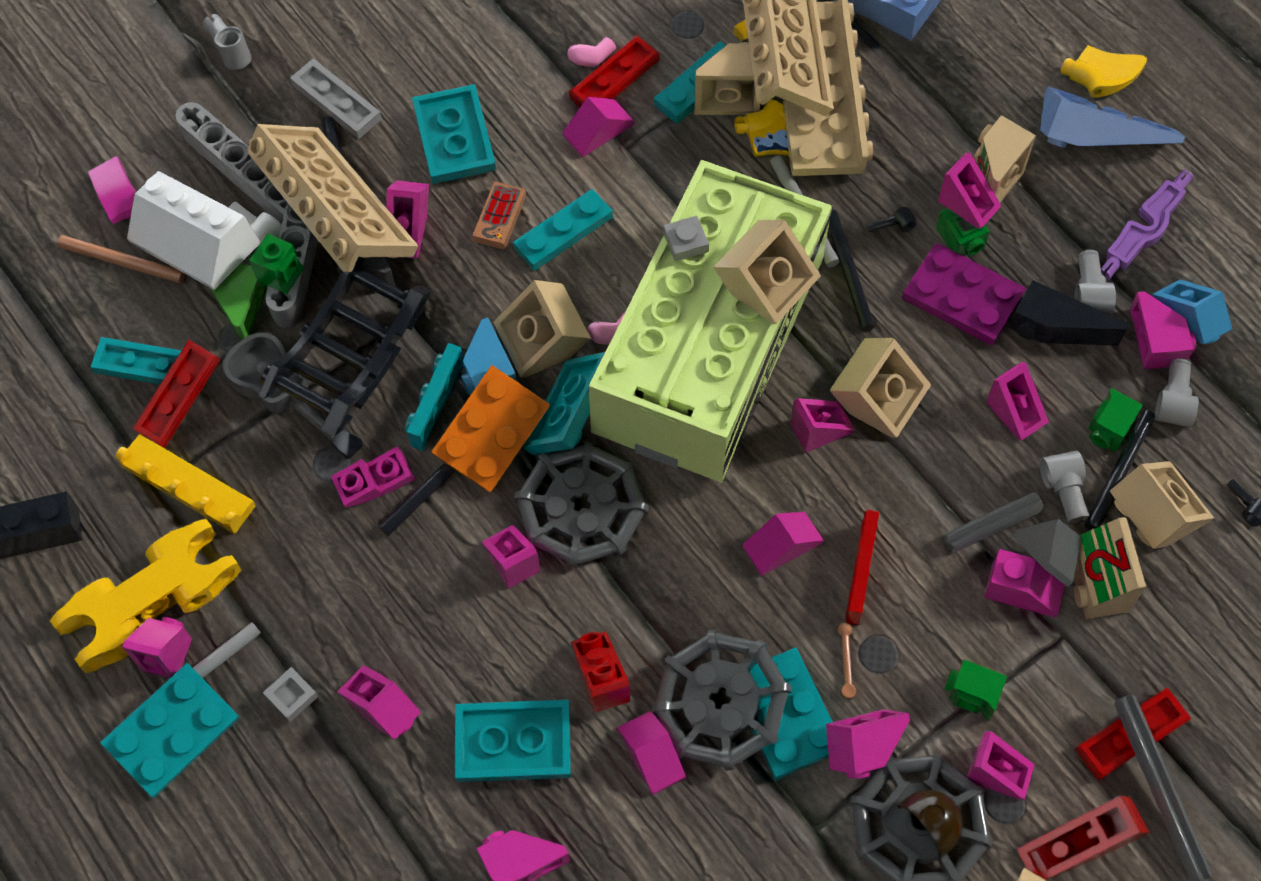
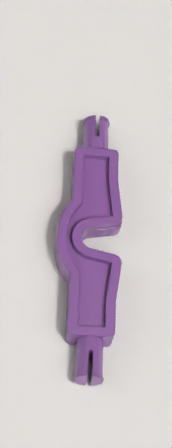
[1101,170,1193,281]

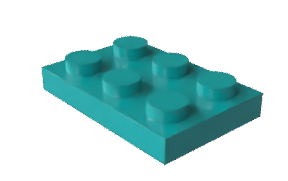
[412,84,496,184]
[522,352,605,455]
[750,647,833,781]
[100,663,240,799]
[455,700,571,782]

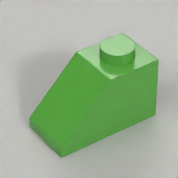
[211,264,268,341]

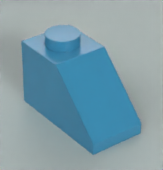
[1152,279,1232,344]
[460,317,516,395]

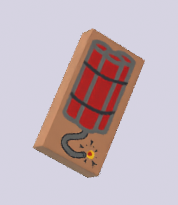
[472,181,526,250]

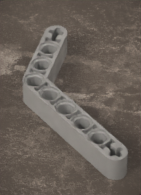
[175,102,318,328]

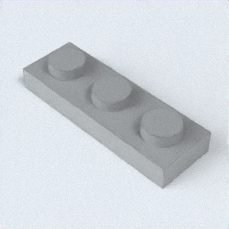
[290,58,382,139]

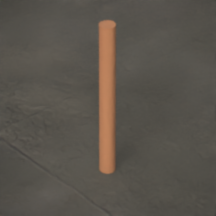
[57,235,185,284]

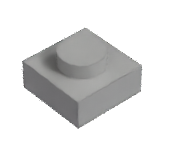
[663,216,709,262]
[263,667,318,722]

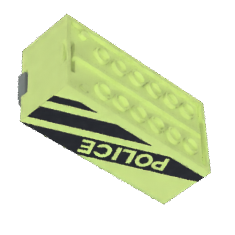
[589,160,832,483]

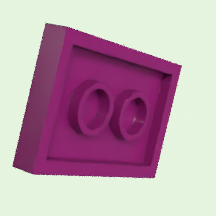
[902,242,1026,346]

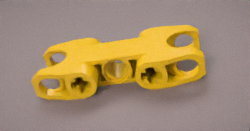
[50,519,241,674]

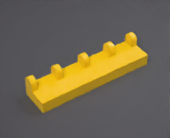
[115,434,256,534]

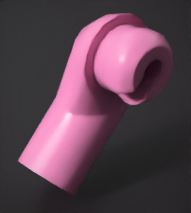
[567,37,616,68]
[587,311,626,345]

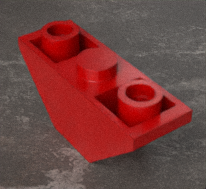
[571,631,630,713]

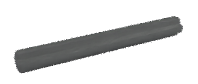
[1115,695,1212,881]

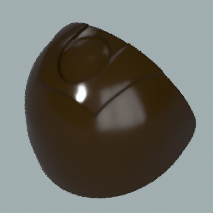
[897,790,963,859]

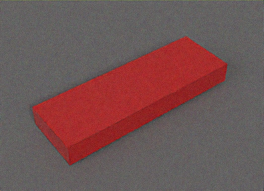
[569,36,660,107]
[133,339,221,448]
[844,509,880,626]
[1075,687,1191,781]

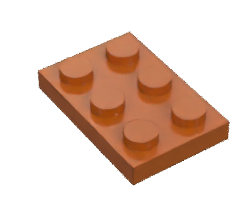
[431,365,550,493]

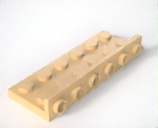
[743,0,834,116]
[783,0,873,176]
[247,124,418,272]

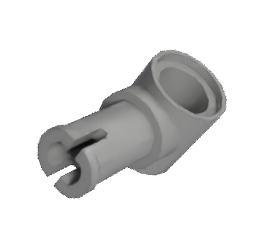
[202,14,252,70]
[1074,250,1116,313]
[1155,358,1199,427]
[1040,450,1089,524]

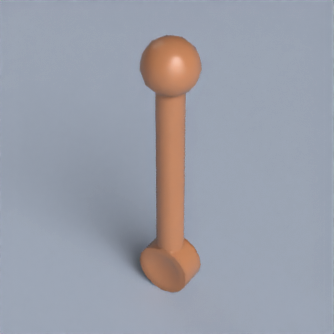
[838,623,857,700]

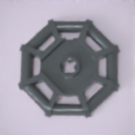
[514,441,649,568]
[651,629,791,771]
[849,752,993,881]

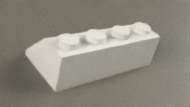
[127,171,261,290]

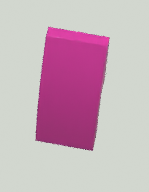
[88,156,136,224]
[331,446,416,508]

